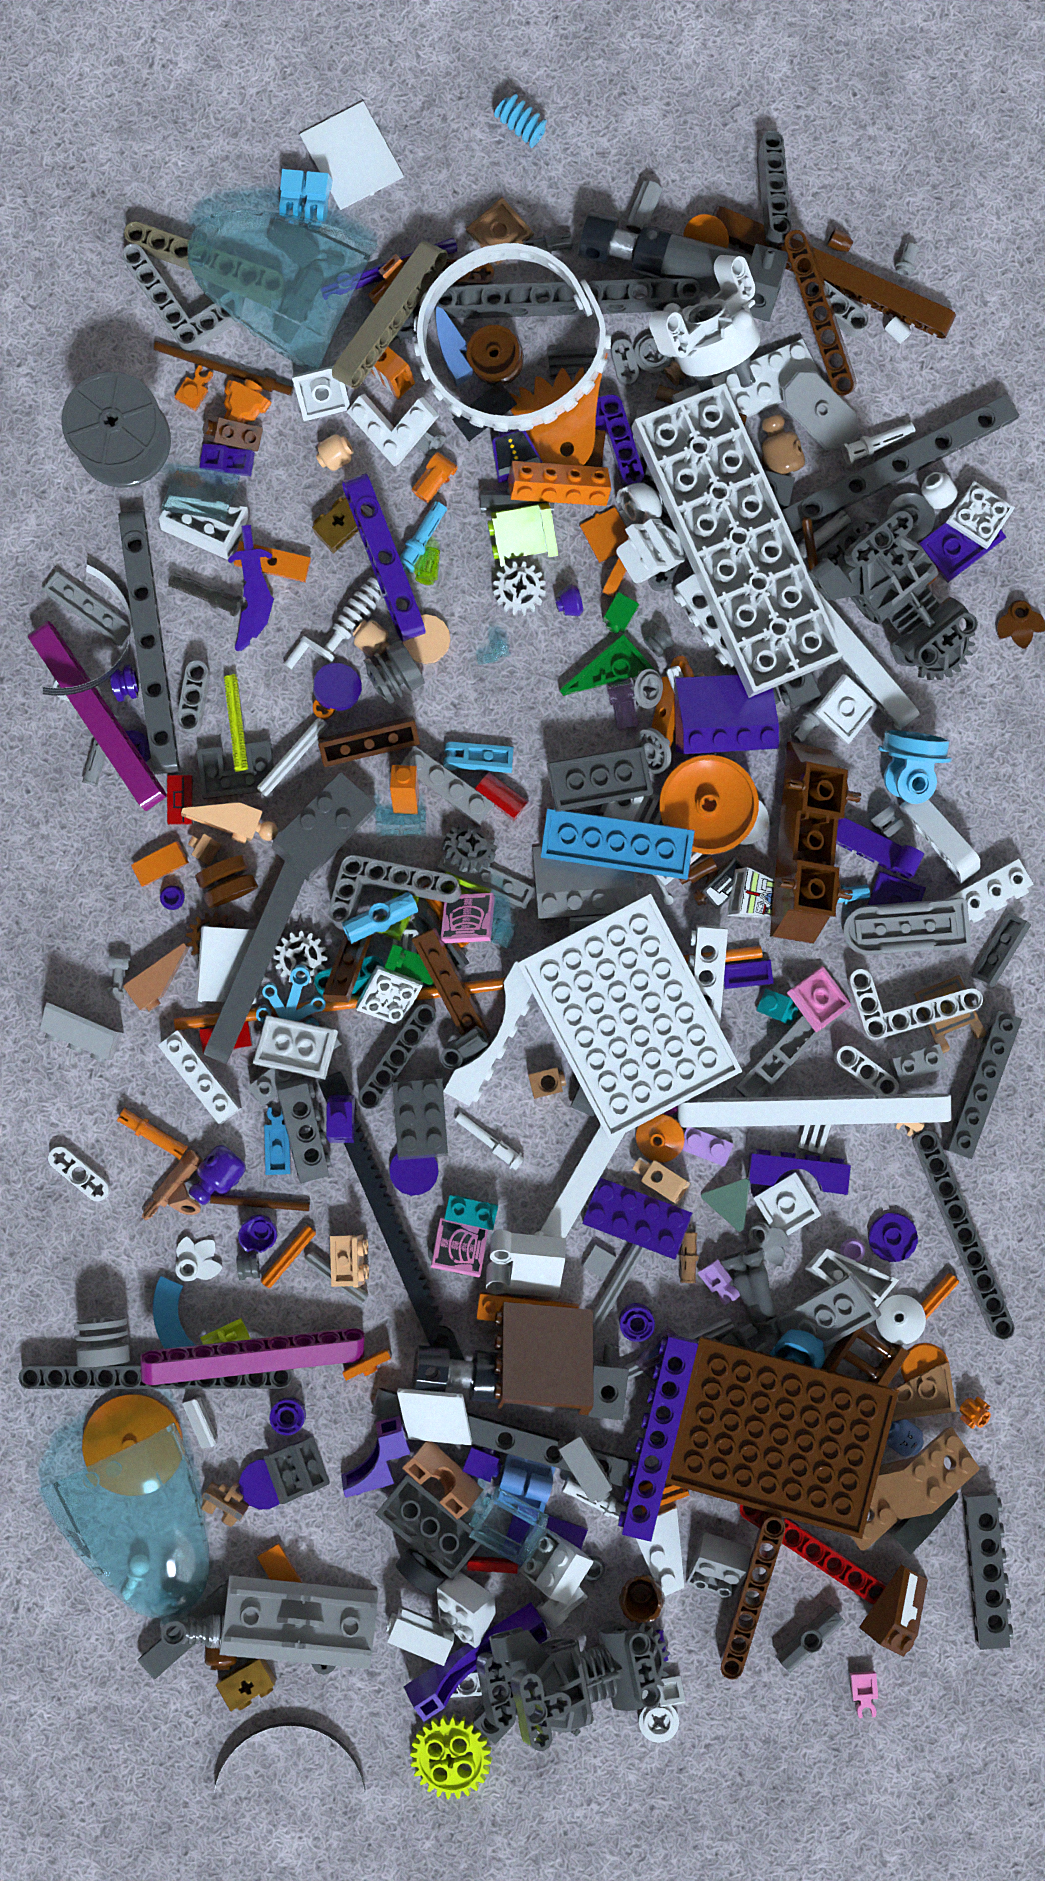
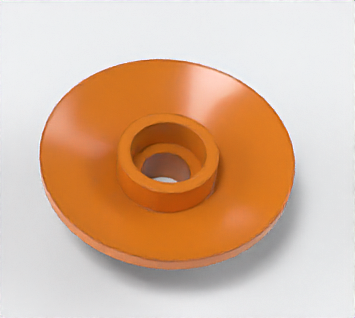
[636,1114,685,1162]

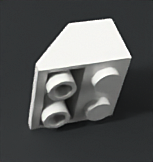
[519,1528,594,1604]
[437,1571,495,1648]

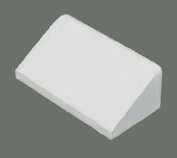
[182,1396,218,1449]

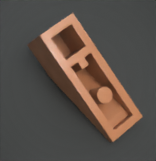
[123,943,189,1012]

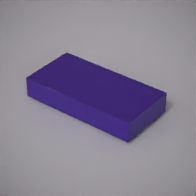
[723,959,774,989]

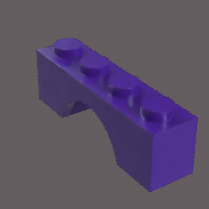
[747,1149,851,1195]

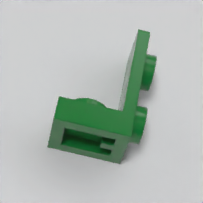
[385,944,433,985]

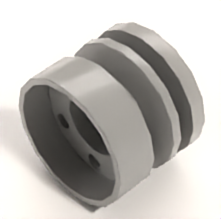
[74,1315,130,1367]

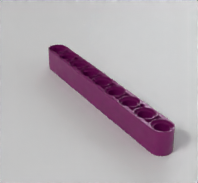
[28,620,167,811]
[140,1328,365,1385]

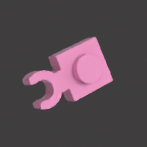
[850,1671,878,1718]

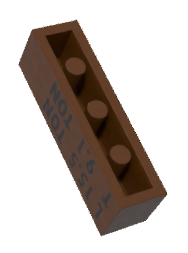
[317,716,420,767]

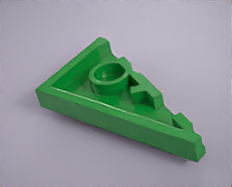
[559,634,655,696]

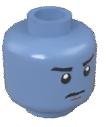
[886,1419,924,1457]

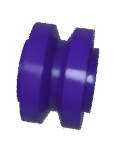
[110,664,139,702]
[619,1303,655,1342]
[269,1397,306,1435]

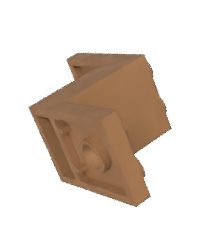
[852,1427,980,1550]

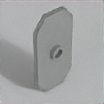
[782,371,858,450]

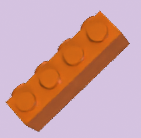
[508,461,611,506]

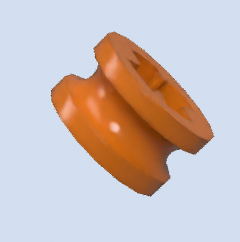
[312,699,335,720]

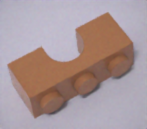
[402,1441,484,1519]

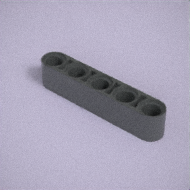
[757,130,792,248]
[358,1004,437,1109]
[137,1579,228,1680]

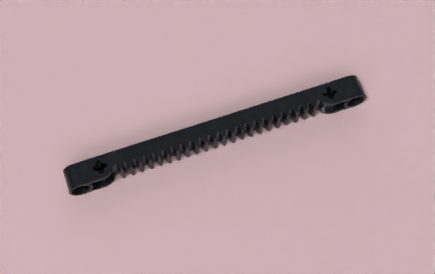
[318,1071,465,1361]

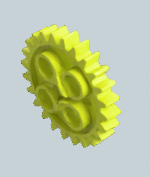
[410,1714,492,1799]

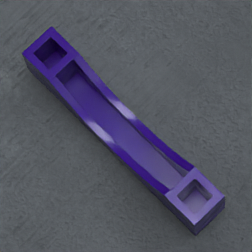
[403,1602,552,1722]

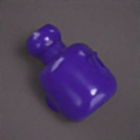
[188,1145,246,1205]

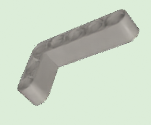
[122,244,241,352]
[328,855,461,930]

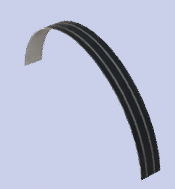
[43,565,131,696]
[214,1722,366,1794]

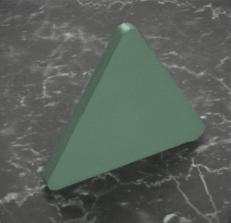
[701,1178,750,1232]

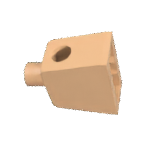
[632,1157,690,1204]

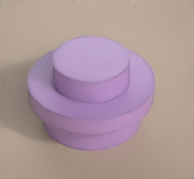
[840,1238,865,1262]

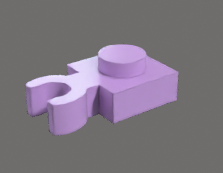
[698,1259,740,1305]

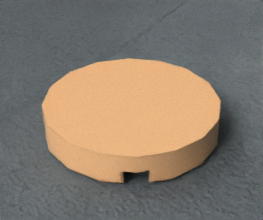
[402,614,451,664]

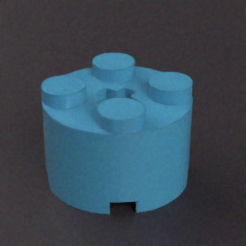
[770,1329,825,1368]

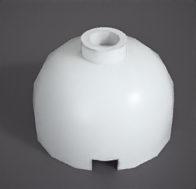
[616,483,662,527]

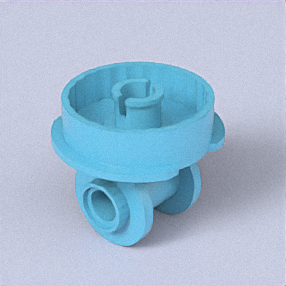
[877,730,952,804]

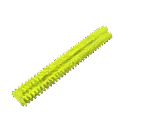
[224,674,248,772]

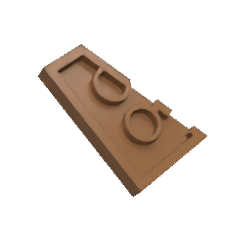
[892,1361,956,1421]

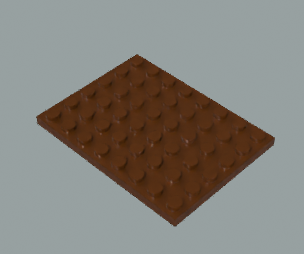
[665,1336,899,1539]

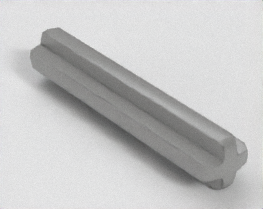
[304,1251,369,1304]

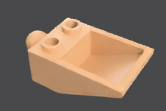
[181,802,278,844]

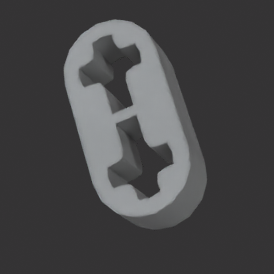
[611,339,639,387]

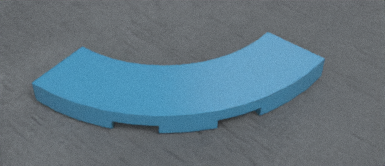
[153,1276,196,1349]

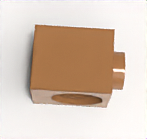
[528,1068,566,1099]

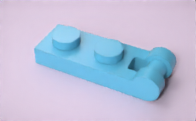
[443,742,514,773]

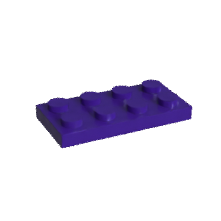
[582,1178,693,1260]

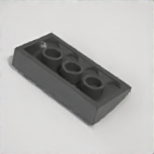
[375,1474,484,1580]

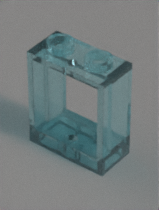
[469,1486,549,1566]

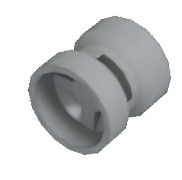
[870,806,905,838]

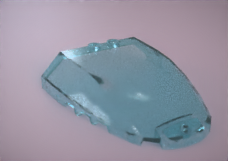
[187,209,378,371]
[37,1422,210,1619]

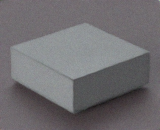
[583,1245,617,1279]

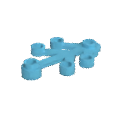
[256,965,326,1026]

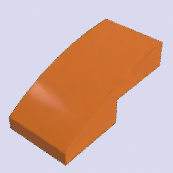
[368,254,404,305]
[131,841,189,887]

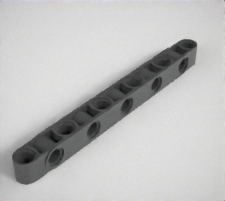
[436,278,701,319]
[782,395,1020,536]
[118,510,180,775]
[371,1388,637,1487]

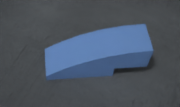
[436,305,473,387]

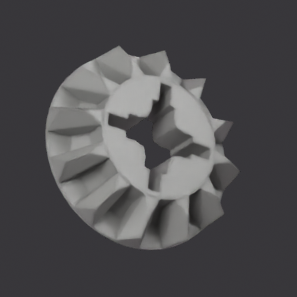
[634,334,673,374]
[631,669,663,709]

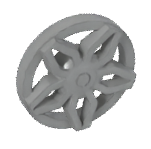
[635,728,672,774]

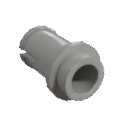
[896,242,919,276]

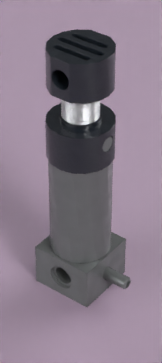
[578,211,788,322]
[412,1343,629,1420]

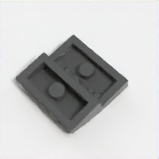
[264,1437,330,1504]

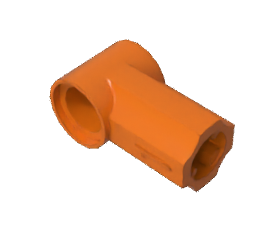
[411,452,458,503]

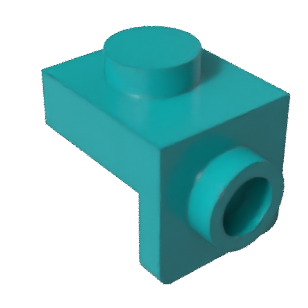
[756,989,799,1026]

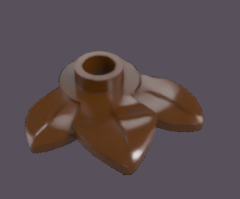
[997,600,1045,649]

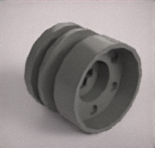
[363,639,425,705]

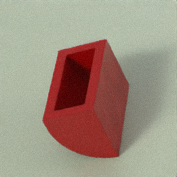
[475,772,529,821]

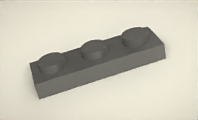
[971,913,1031,988]

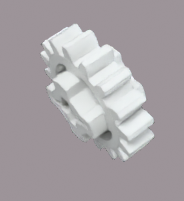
[493,562,546,616]
[274,931,328,984]

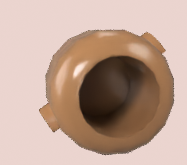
[761,414,805,475]

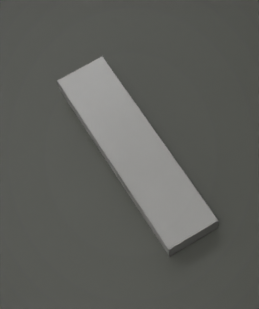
[42,570,133,647]
[436,851,536,910]

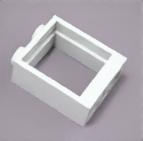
[385,1607,454,1666]

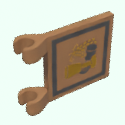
[914,975,986,1054]

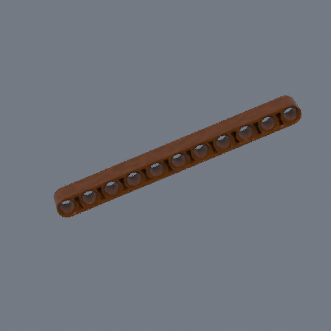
[713,206,956,339]

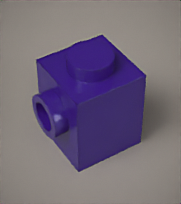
[462,1444,502,1482]

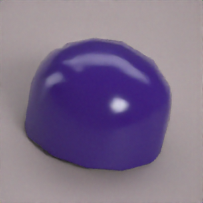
[238,1215,278,1253]

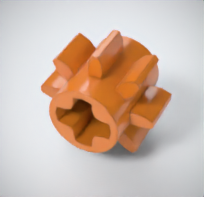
[959,1396,991,1429]

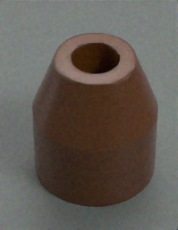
[827,228,853,252]

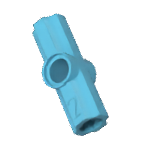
[342,892,418,944]

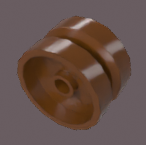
[467,325,524,386]
[195,854,258,908]

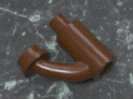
[678,854,719,906]

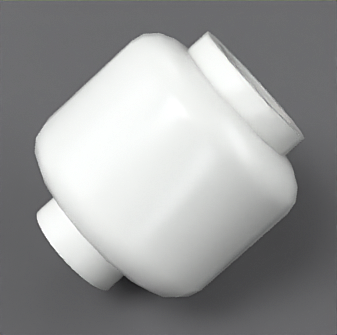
[921,472,957,509]

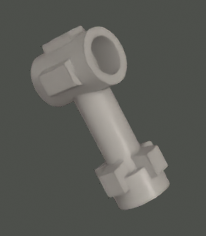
[107,953,131,1000]

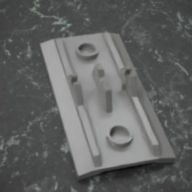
[219,1575,378,1669]

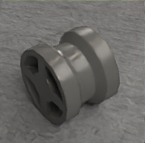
[643,626,674,657]
[236,1254,260,1281]

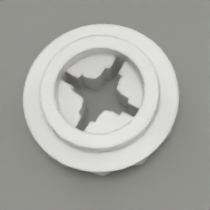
[639,1703,679,1743]

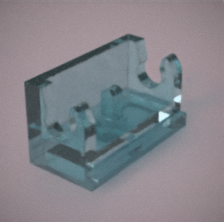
[376,809,427,837]

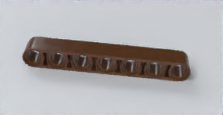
[785,230,857,396]
[720,1512,785,1680]

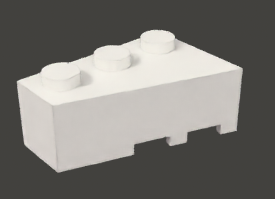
[159,498,249,560]
[805,1249,899,1307]

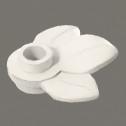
[175,1236,222,1281]

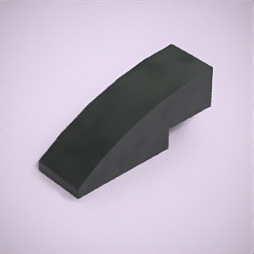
[890,1493,959,1555]

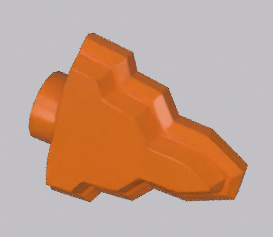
[224,379,272,424]

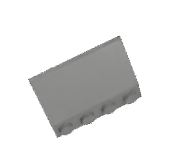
[532,846,637,920]

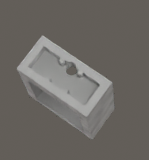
[558,1429,613,1503]

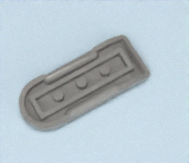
[844,897,971,955]

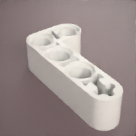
[899,800,980,885]

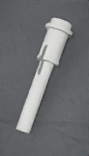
[455,1113,525,1170]

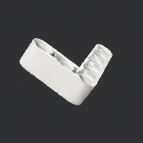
[848,969,983,1040]

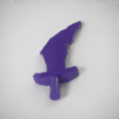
[228,525,274,651]

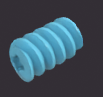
[494,94,547,148]

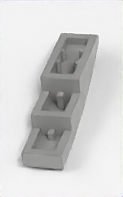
[734,1015,823,1097]

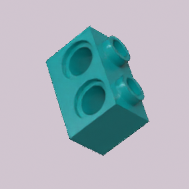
[444,1194,499,1230]

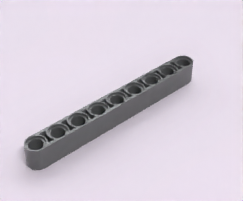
[203,861,305,1064]
[913,1130,1015,1340]

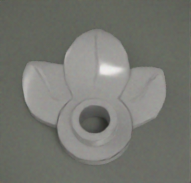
[746,1222,790,1266]

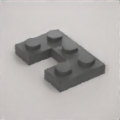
[197,741,276,799]

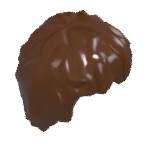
[619,1574,665,1623]

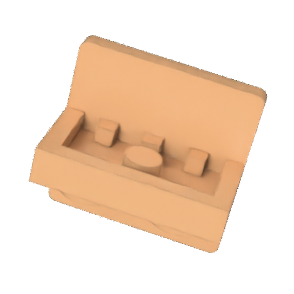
[330,1234,369,1287]

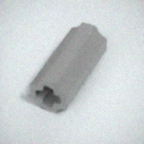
[626,181,663,234]

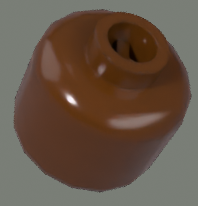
[204,1642,237,1670]

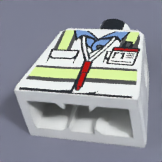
[727,867,775,918]

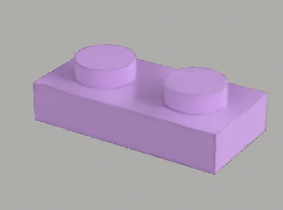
[682,1127,733,1167]

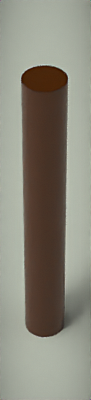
[801,517,819,591]

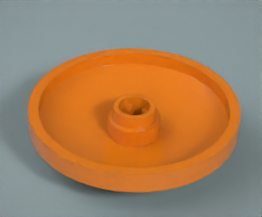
[659,755,759,854]
[82,1394,183,1496]

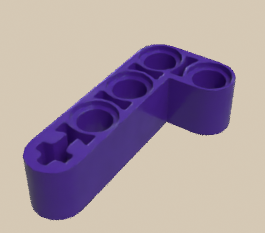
[595,394,644,487]
[836,818,924,879]

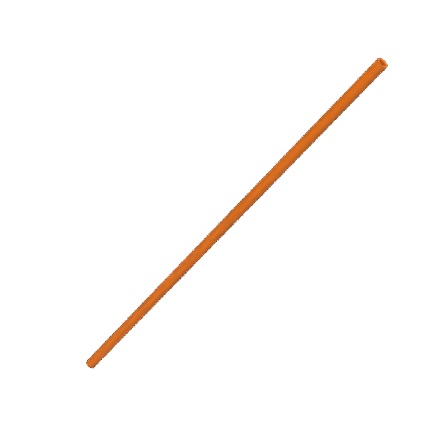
[174,946,763,1031]

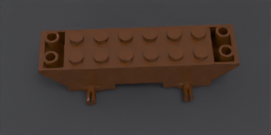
[770,741,861,944]

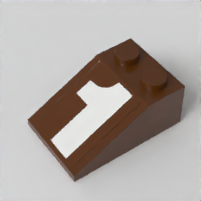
[859,1564,928,1657]

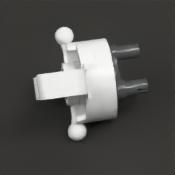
[649,255,760,393]

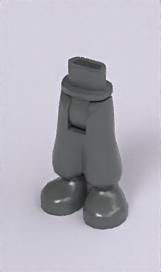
[720,1248,778,1336]

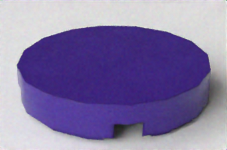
[313,663,362,711]
[389,1153,439,1196]
[868,1213,918,1262]
[239,1458,280,1510]

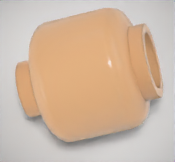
[316,434,354,471]
[353,620,390,656]

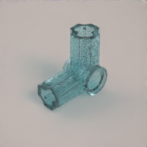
[489,918,518,949]

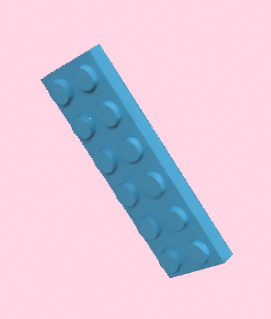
[541,808,695,880]

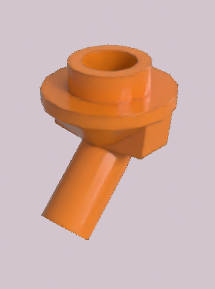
[670,655,694,677]

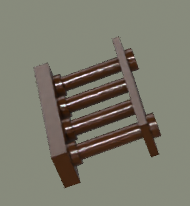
[821,1326,910,1387]

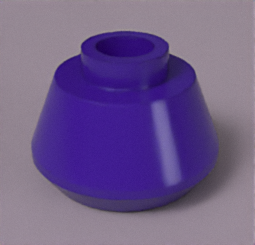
[555,584,584,617]

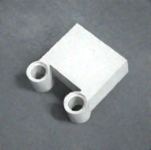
[486,1230,566,1298]

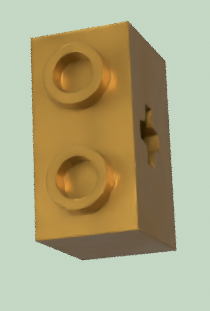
[312,497,368,554]
[216,1658,277,1712]

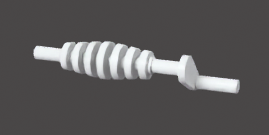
[284,562,389,670]

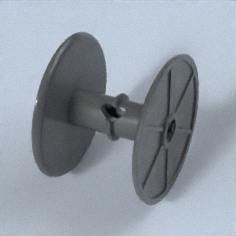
[61,372,171,488]

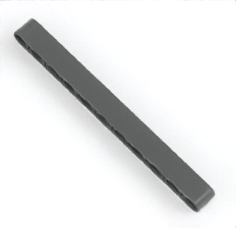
[18,1363,294,1389]

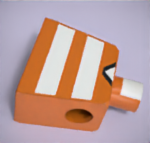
[371,347,415,400]

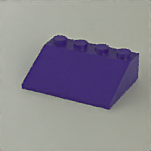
[674,675,779,754]

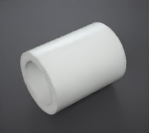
[884,317,912,344]

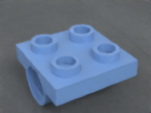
[494,1454,556,1515]

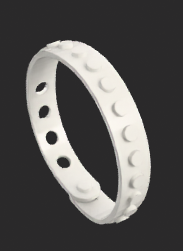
[414,243,611,432]

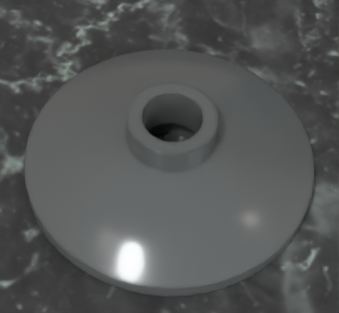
[886,493,935,542]

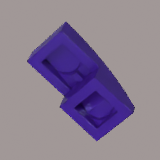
[199,444,255,477]

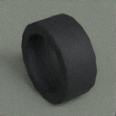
[396,1548,445,1595]

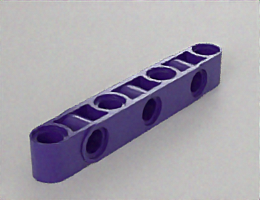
[342,473,426,642]

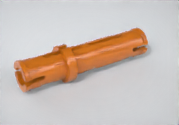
[117,1108,189,1160]

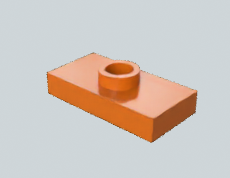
[342,1348,392,1381]

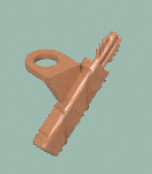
[142,1150,203,1220]

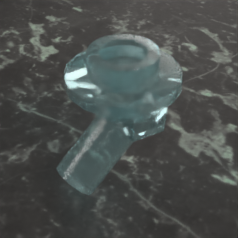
[477,639,511,665]

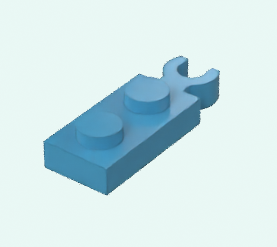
[264,1107,291,1175]

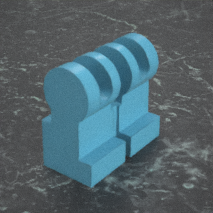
[279,169,333,222]

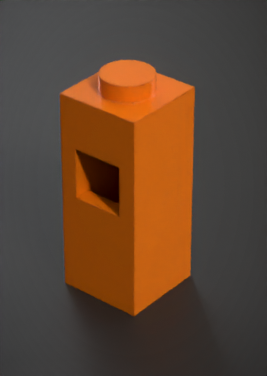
[390,765,419,814]

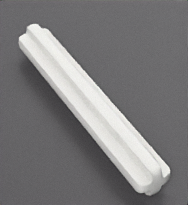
[257,718,328,796]

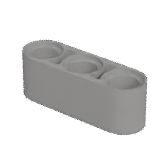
[808,281,869,337]
[177,660,210,734]

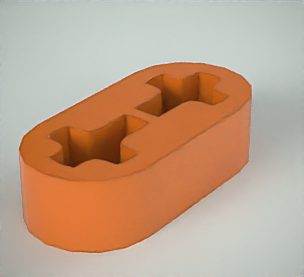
[603,558,627,598]

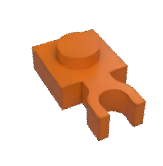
[174,365,214,411]

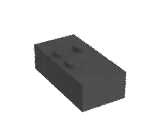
[271,772,377,881]

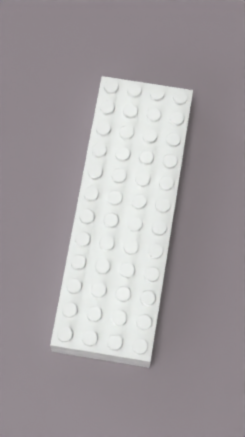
[631,383,844,698]

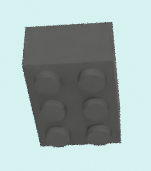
[392,1079,448,1160]

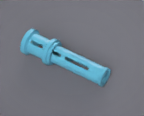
[399,501,447,573]

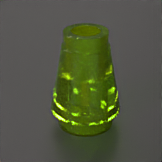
[414,547,440,585]

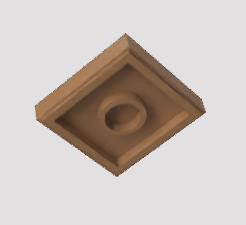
[466,197,534,266]

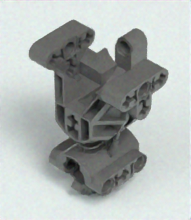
[808,511,978,680]
[476,1621,670,1751]

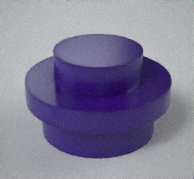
[160,885,185,910]

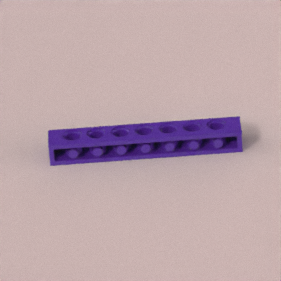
[618,1333,698,1542]

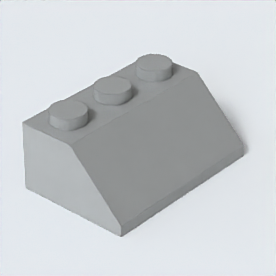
[40,1002,124,1063]

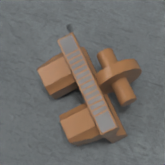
[201,1482,250,1527]

